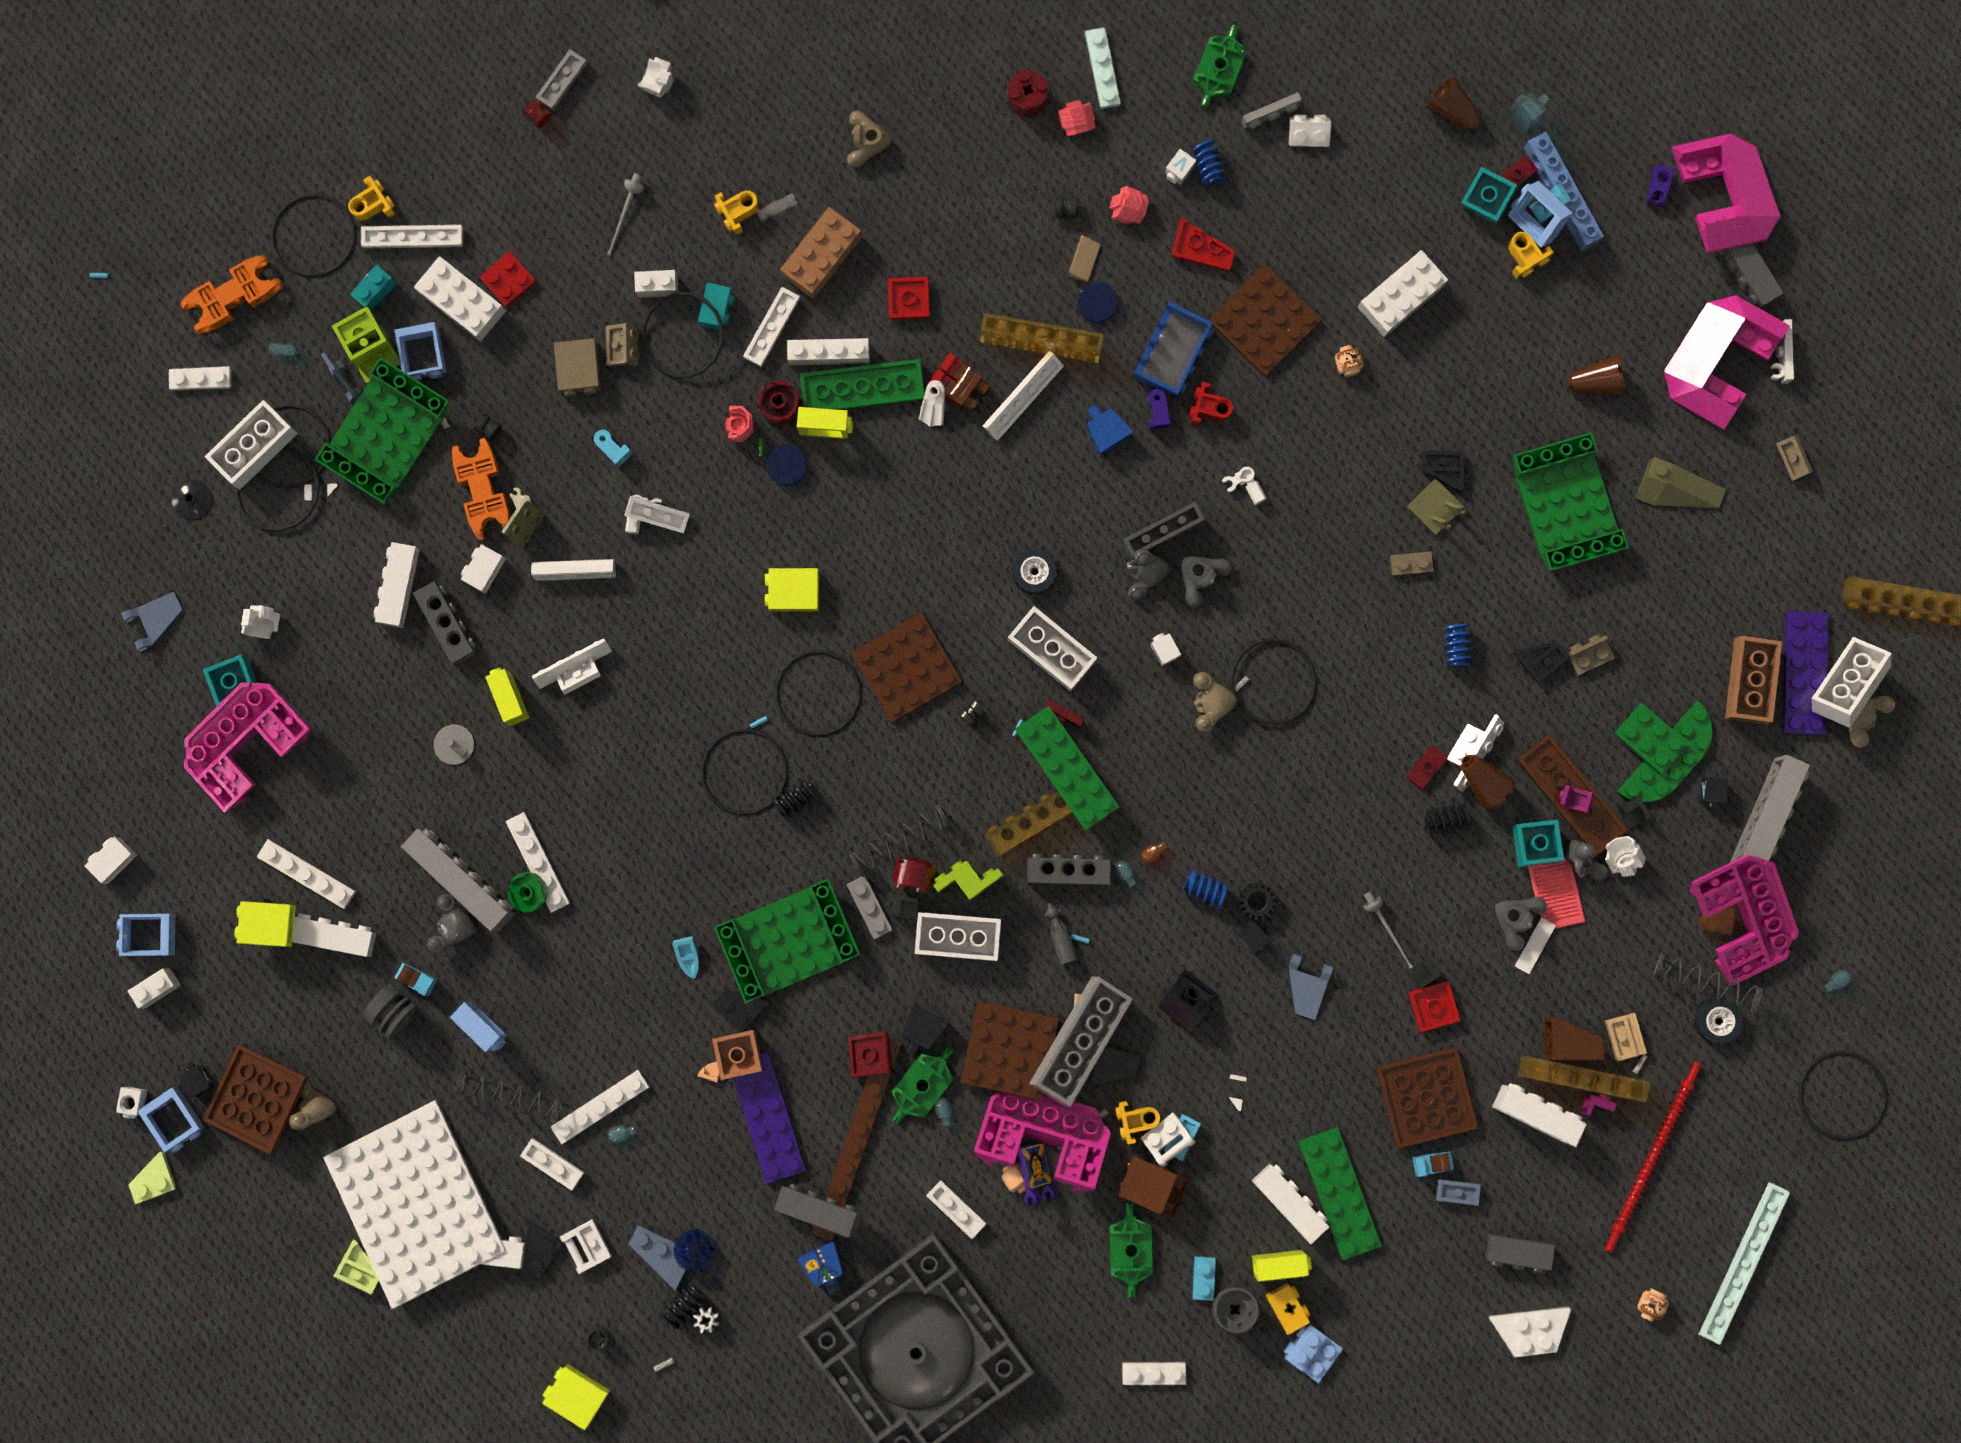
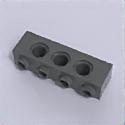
[413,581,477,666]
[1027,854,1110,885]

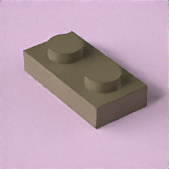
[1776,435,1813,481]
[1390,552,1434,576]

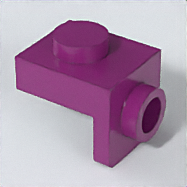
[1559,785,1595,814]
[1581,1094,1616,1116]

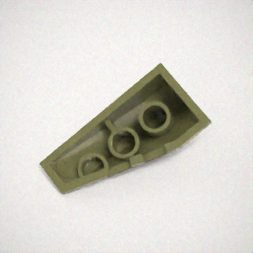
[1635,457,1726,509]

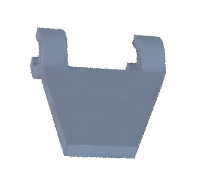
[321,353,363,403]
[121,592,182,652]
[1289,954,1333,1020]

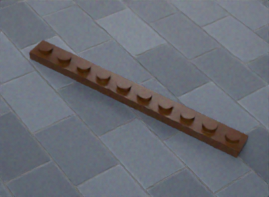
[813,1038,902,1241]

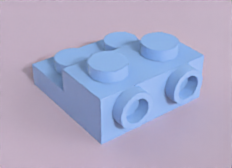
[1284,1324,1343,1383]

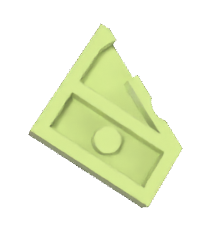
[129,1151,177,1204]
[334,1240,379,1295]

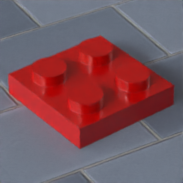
[479,251,536,308]
[888,277,930,320]
[1408,981,1460,1032]

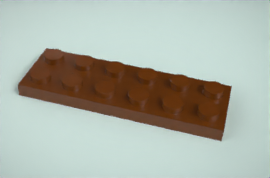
[1516,734,1628,856]

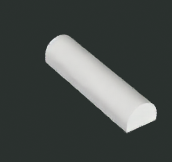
[531,559,616,581]

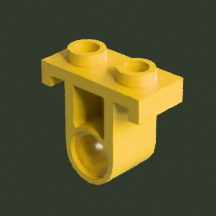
[348,176,395,221]
[714,191,759,235]
[1508,232,1553,279]
[1115,1101,1160,1144]

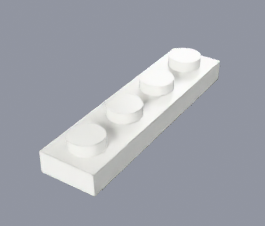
[743,287,800,367]

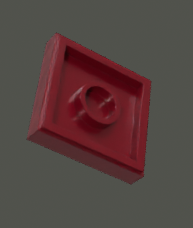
[848,1032,892,1079]

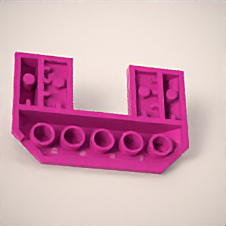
[1672,134,1780,253]
[1664,295,1790,430]
[184,683,311,813]
[1689,854,1799,986]
[973,1092,1111,1192]

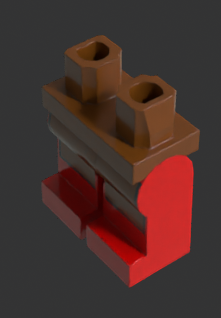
[928,353,990,412]

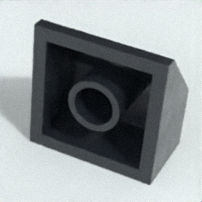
[1158,969,1217,1031]

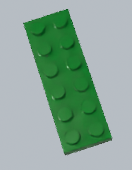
[800,359,924,410]
[1015,706,1119,831]
[1298,1127,1381,1261]

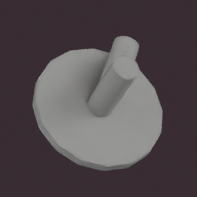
[433,724,474,765]

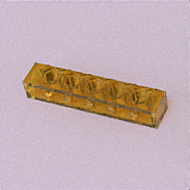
[980,313,1104,363]
[1841,577,1961,626]
[985,792,1072,858]
[1518,1056,1650,1103]

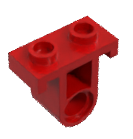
[1188,382,1233,426]

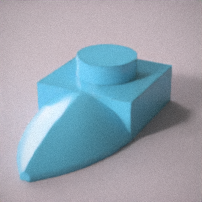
[672,936,699,979]

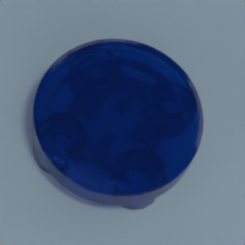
[1077,282,1118,323]
[766,445,807,486]
[673,1229,717,1272]

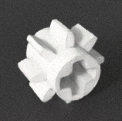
[693,1307,719,1333]

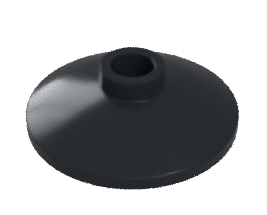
[172,480,213,520]

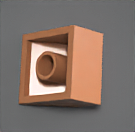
[712,1030,762,1080]

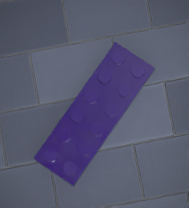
[1783,611,1829,735]
[733,1051,806,1184]

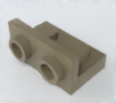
[606,323,639,367]
[1567,634,1615,676]

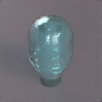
[1114,860,1137,888]
[1823,970,1851,992]
[934,1098,952,1127]
[608,1125,637,1144]

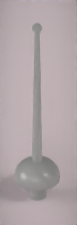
[607,173,644,256]
[1363,891,1413,969]

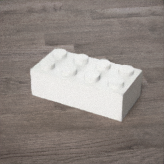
[1358,250,1448,337]
[414,256,506,342]
[205,400,298,490]
[1008,606,1097,692]
[1812,637,1892,728]
[915,912,1001,961]
[1492,1083,1586,1147]

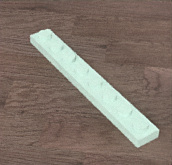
[1699,1182,1790,1345]

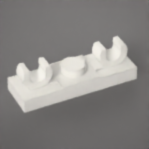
[1771,319,1794,384]

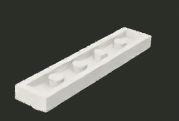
[361,225,463,248]
[983,351,1064,441]
[505,812,570,913]
[257,839,356,909]
[551,1070,650,1144]

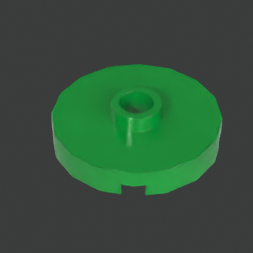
[507,872,547,913]

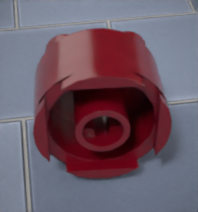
[1008,69,1048,117]
[758,380,800,425]
[892,856,937,893]

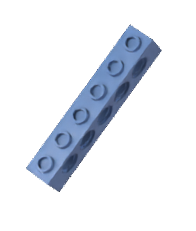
[1524,132,1604,252]

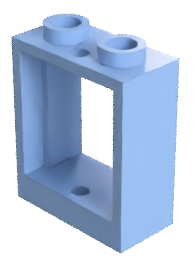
[1508,181,1573,248]
[395,322,447,381]
[116,914,176,956]
[450,1002,507,1052]
[138,1087,205,1153]

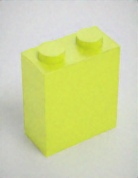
[765,568,819,612]
[485,668,530,726]
[234,901,296,947]
[1252,1250,1312,1281]
[542,1364,610,1430]

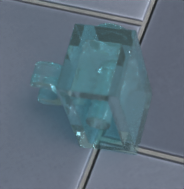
[1508,92,1549,134]

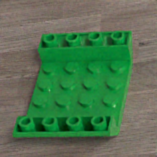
[315,357,450,504]
[1513,432,1629,571]
[714,878,860,1004]

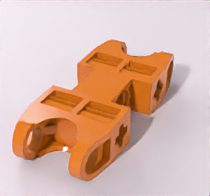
[180,255,283,334]
[452,438,511,541]

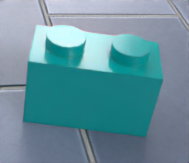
[350,265,397,312]
[698,283,735,331]

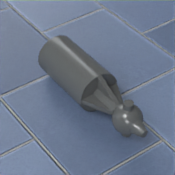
[1044,903,1078,965]

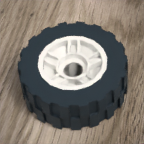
[1012,548,1057,595]
[1694,998,1744,1044]

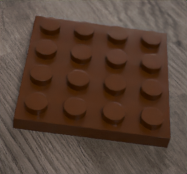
[1208,264,1322,377]
[851,612,962,723]
[960,1001,1059,1101]
[203,1044,309,1155]
[1375,1047,1478,1149]

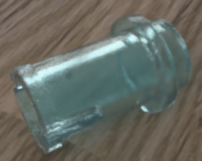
[269,342,297,359]

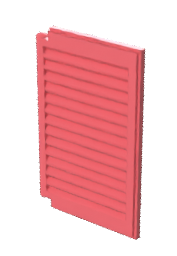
[1528,855,1586,929]

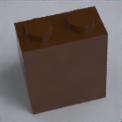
[1544,1017,1607,1060]
[1118,1156,1190,1218]

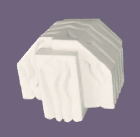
[638,57,674,97]
[241,606,280,639]
[1605,836,1646,877]

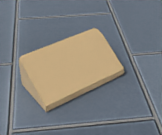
[1069,236,1100,282]

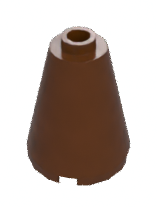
[1425,76,1481,131]
[1568,355,1625,396]
[1460,754,1515,809]

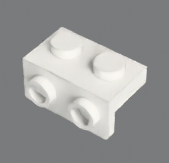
[1289,114,1331,147]

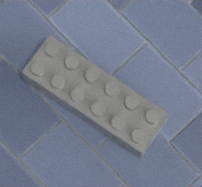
[1730,755,1810,863]
[401,828,515,932]
[1029,977,1132,1107]

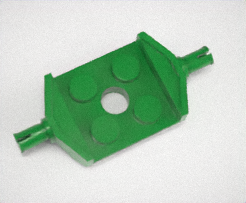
[1193,25,1247,109]
[891,1046,954,1125]
[1109,1202,1153,1298]

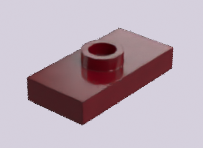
[1501,155,1538,188]
[1044,700,1084,728]
[1406,745,1448,790]

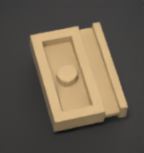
[1605,1013,1647,1061]

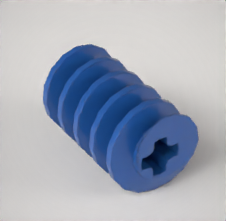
[1192,139,1227,185]
[1444,624,1472,667]
[1181,870,1227,909]

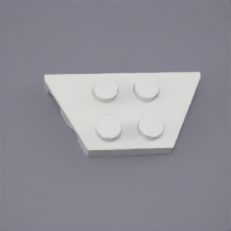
[1489,1307,1571,1357]

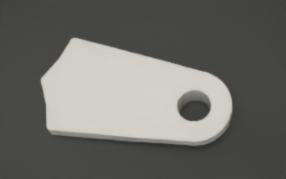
[919,380,945,427]

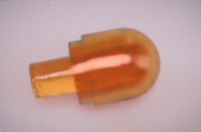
[1141,841,1168,864]

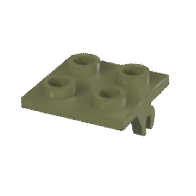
[1407,478,1466,535]
[501,488,545,548]

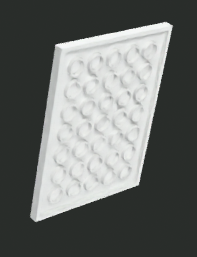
[323,1100,505,1309]

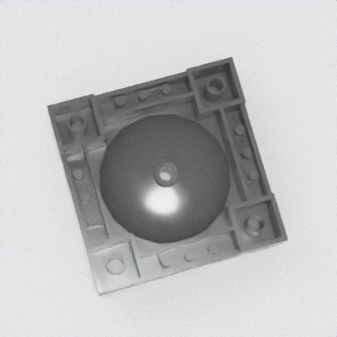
[798,1232,1034,1443]

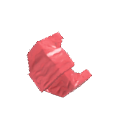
[1057,100,1095,136]
[1109,186,1149,224]
[726,406,754,442]

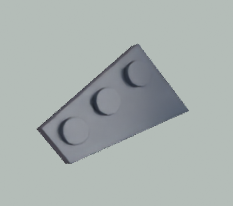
[629,1225,694,1291]

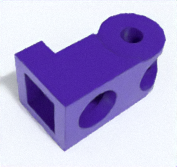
[1646,165,1674,206]
[1148,389,1170,431]

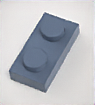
[1436,1179,1481,1205]

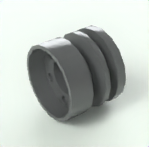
[362,984,418,1039]
[1212,1287,1259,1333]

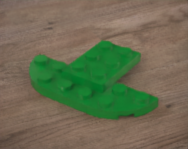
[1614,700,1712,802]

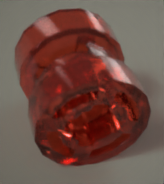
[524,99,552,128]

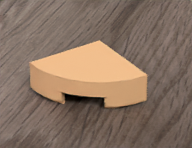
[698,1062,720,1083]

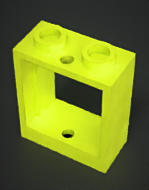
[797,407,853,439]

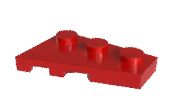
[1171,217,1235,272]

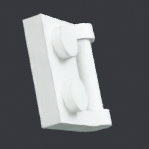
[1141,1113,1196,1168]
[560,1219,612,1274]

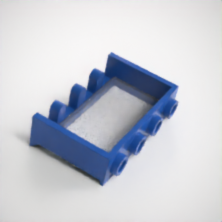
[1132,302,1213,398]

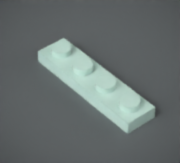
[1085,27,1120,109]

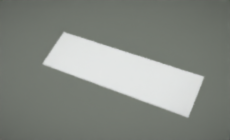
[1515,917,1556,974]

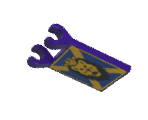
[1018,1142,1058,1205]

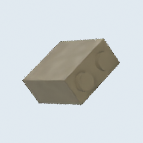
[554,338,601,397]

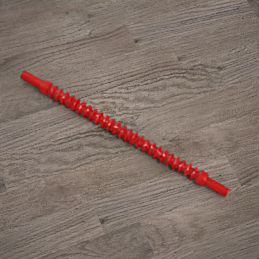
[1605,1061,1702,1252]

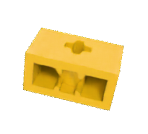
[1265,1283,1310,1335]

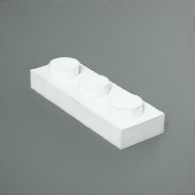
[169,367,231,390]
[625,496,690,533]
[520,1138,585,1191]
[926,1180,986,1239]
[1122,1362,1186,1385]

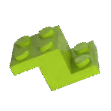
[332,307,401,384]
[933,860,1003,900]

